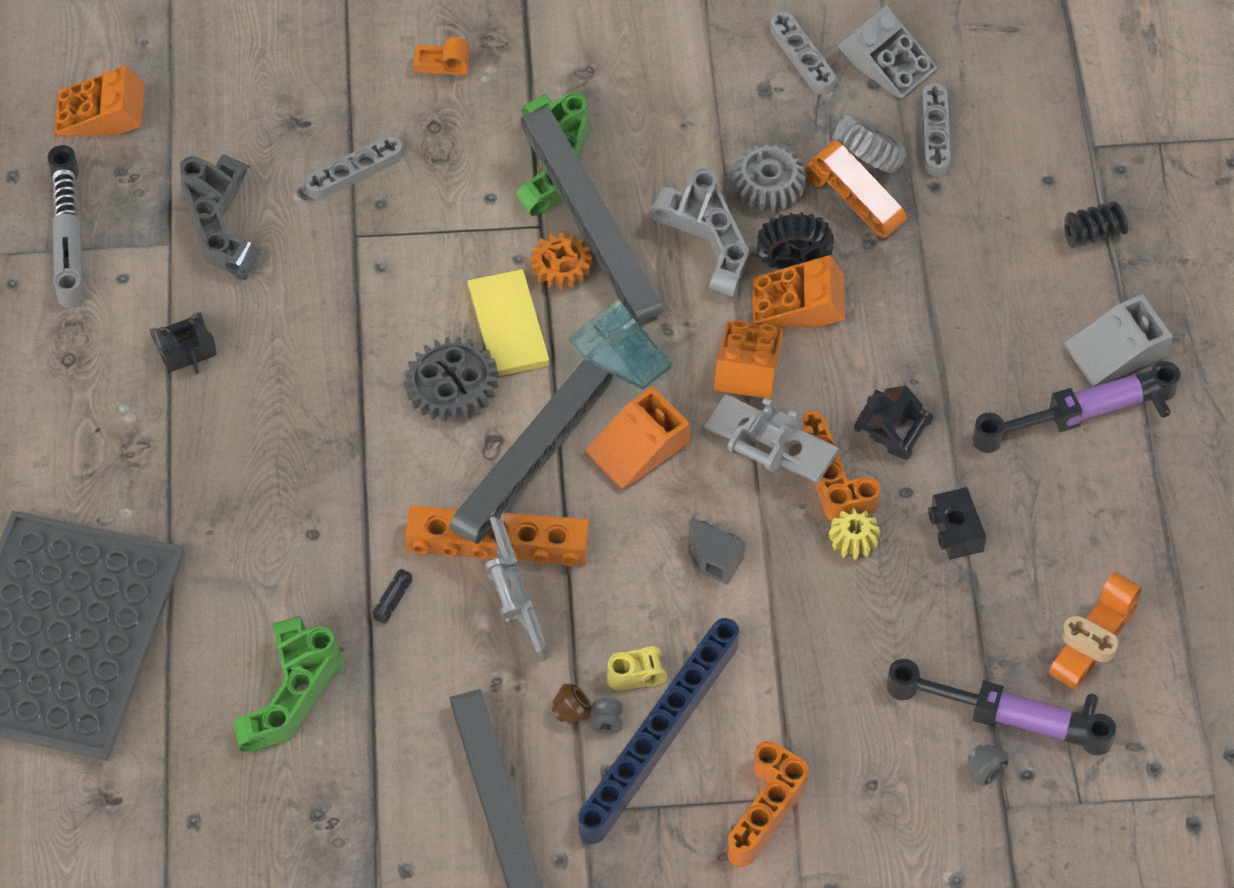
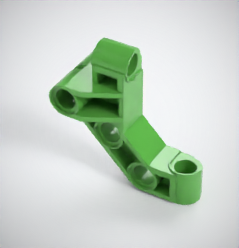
[515,92,591,216]
[233,616,345,752]

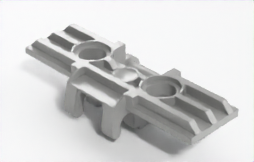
[704,394,840,484]
[485,516,548,662]

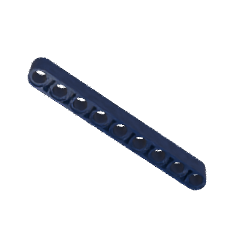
[578,618,739,844]

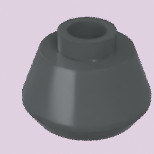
[968,744,1009,785]

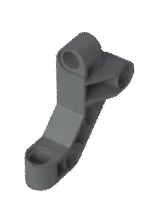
[180,154,260,278]

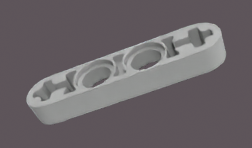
[770,11,835,95]
[922,83,951,176]
[305,136,403,200]

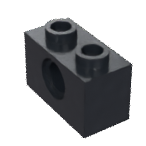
[928,487,986,560]

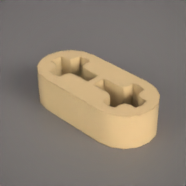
[1062,616,1118,662]

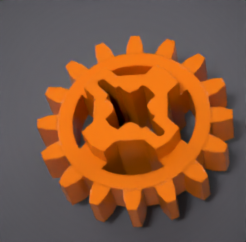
[530,232,592,290]

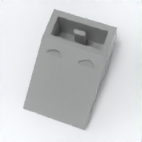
[837,5,938,100]
[1064,294,1173,387]

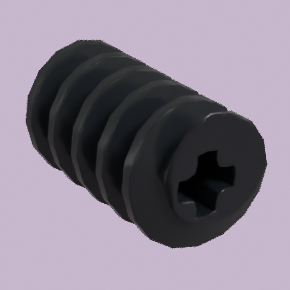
[1064,201,1128,248]

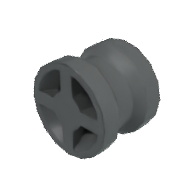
[591,698,623,734]

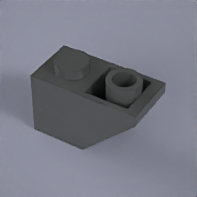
[689,517,745,584]

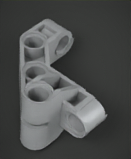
[650,168,748,298]

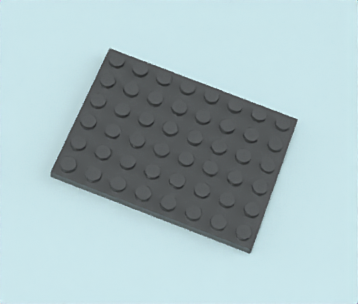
[0,510,185,761]

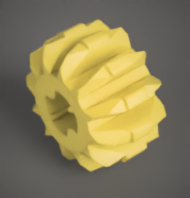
[829,508,880,560]

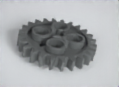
[404,337,499,422]

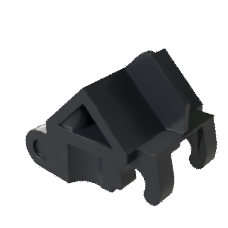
[150,312,217,374]
[854,385,934,460]

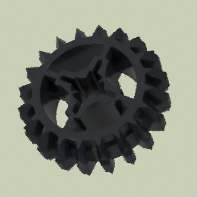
[757,212,834,270]

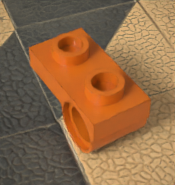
[413,37,470,75]

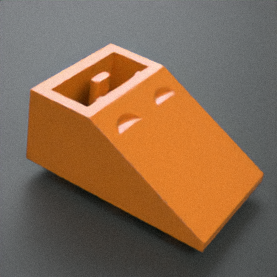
[54,65,145,136]
[752,255,845,327]
[714,320,784,399]
[585,386,691,491]

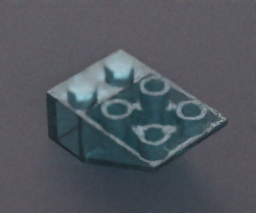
[569,300,672,390]

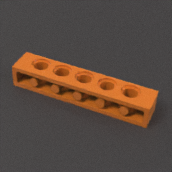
[405,505,589,567]

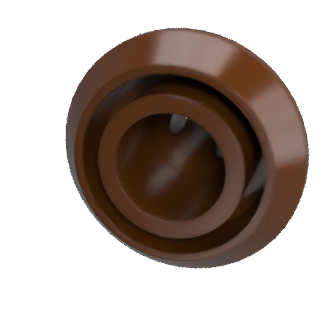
[552,683,592,724]

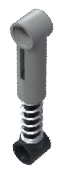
[47,145,85,308]

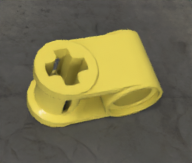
[607,646,668,691]

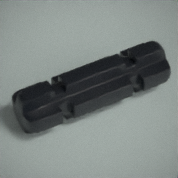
[372,569,412,623]

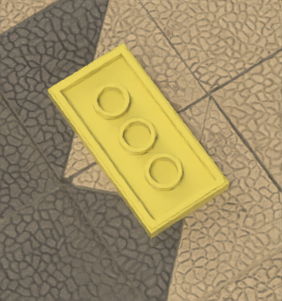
[468,269,550,376]

